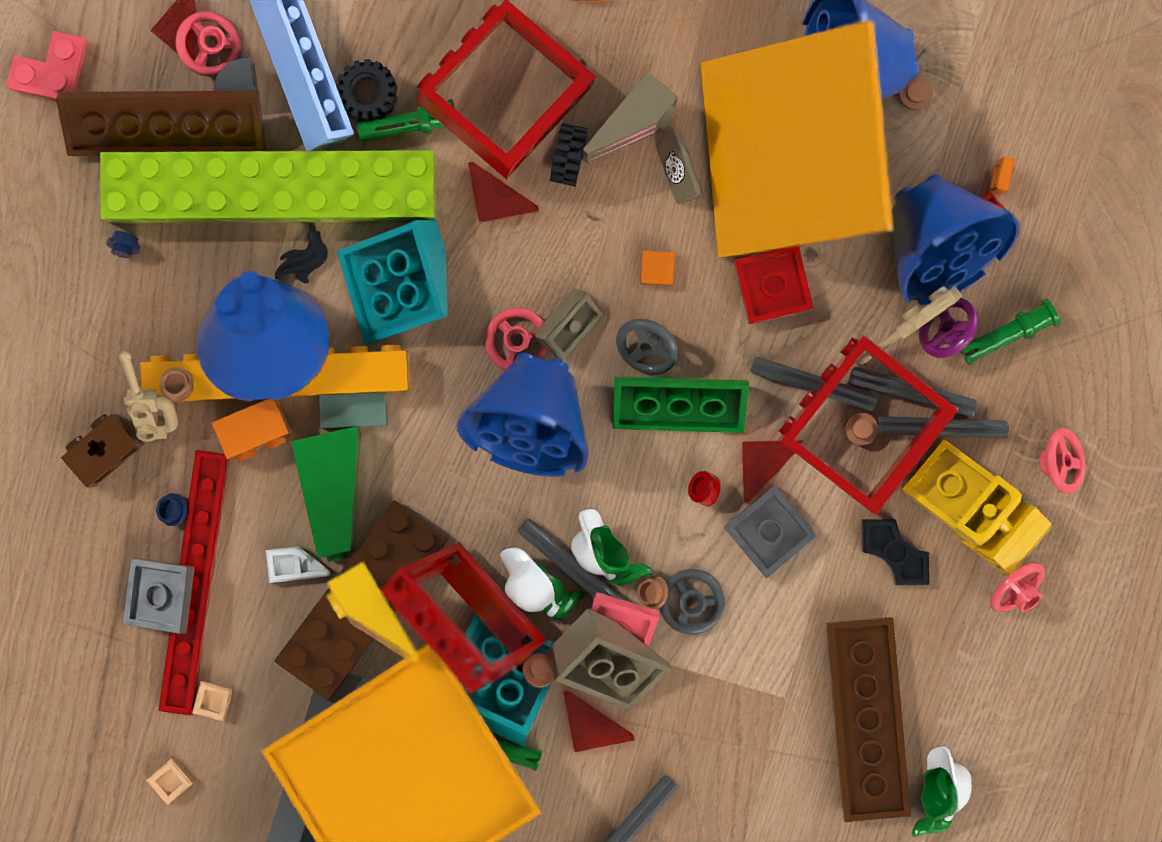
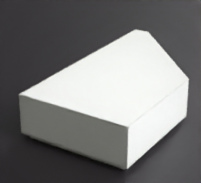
[266,546,331,583]

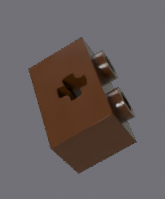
[61,414,144,488]

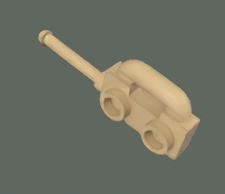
[856,285,962,367]
[119,352,178,442]

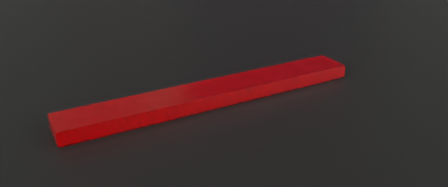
[158,450,230,716]

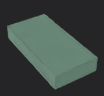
[319,392,387,428]

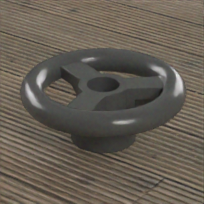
[616,319,679,375]
[660,569,725,635]

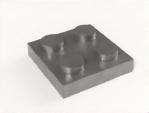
[723,485,817,578]
[123,559,194,633]

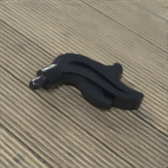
[275,223,328,284]

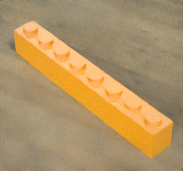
[140,345,411,402]

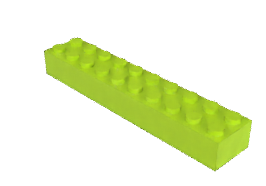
[100,150,437,224]

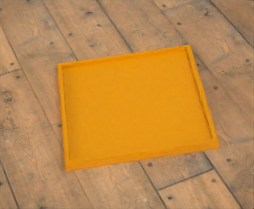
[700,21,893,258]
[261,644,542,842]

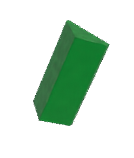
[613,377,749,433]

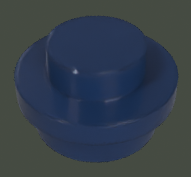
[106,231,140,258]
[156,493,187,526]

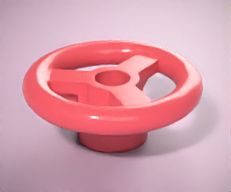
[175,11,241,77]
[485,308,548,370]
[1040,428,1085,494]
[990,563,1045,612]

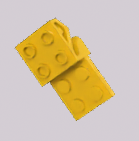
[903,439,1051,577]

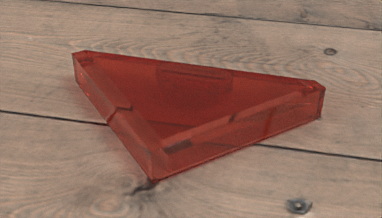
[150,0,199,61]
[468,162,539,223]
[741,440,803,503]
[563,690,635,752]

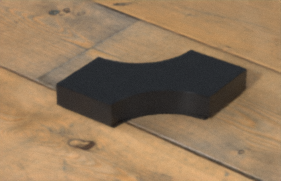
[861,519,929,585]

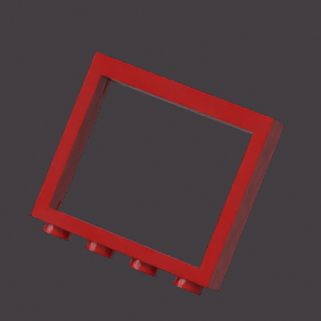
[417,0,596,180]
[778,335,959,515]
[380,542,547,694]

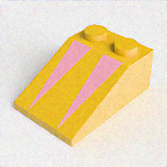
[327,562,420,664]

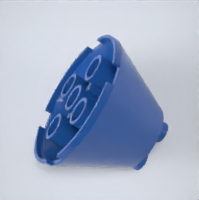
[801,0,919,100]
[891,174,1020,305]
[196,271,329,402]
[457,353,589,477]

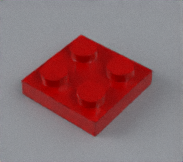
[734,246,814,325]

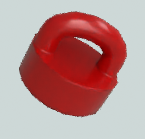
[688,471,721,506]

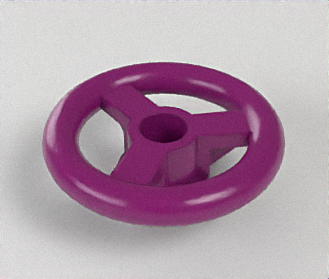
[919,298,978,358]

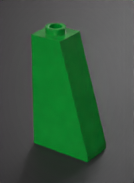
[291,426,361,562]

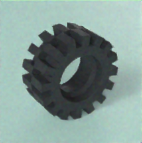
[336,59,398,122]
[550,123,588,187]

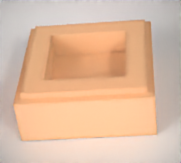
[192,680,235,722]
[146,757,195,805]

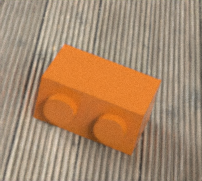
[212,398,293,463]

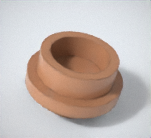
[899,77,933,110]
[160,368,194,401]
[845,413,878,445]
[637,576,668,609]
[523,654,554,687]

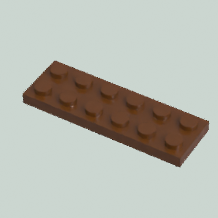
[56,91,266,156]
[274,500,447,701]
[826,617,911,822]

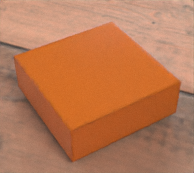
[989,156,1016,196]
[640,250,675,286]

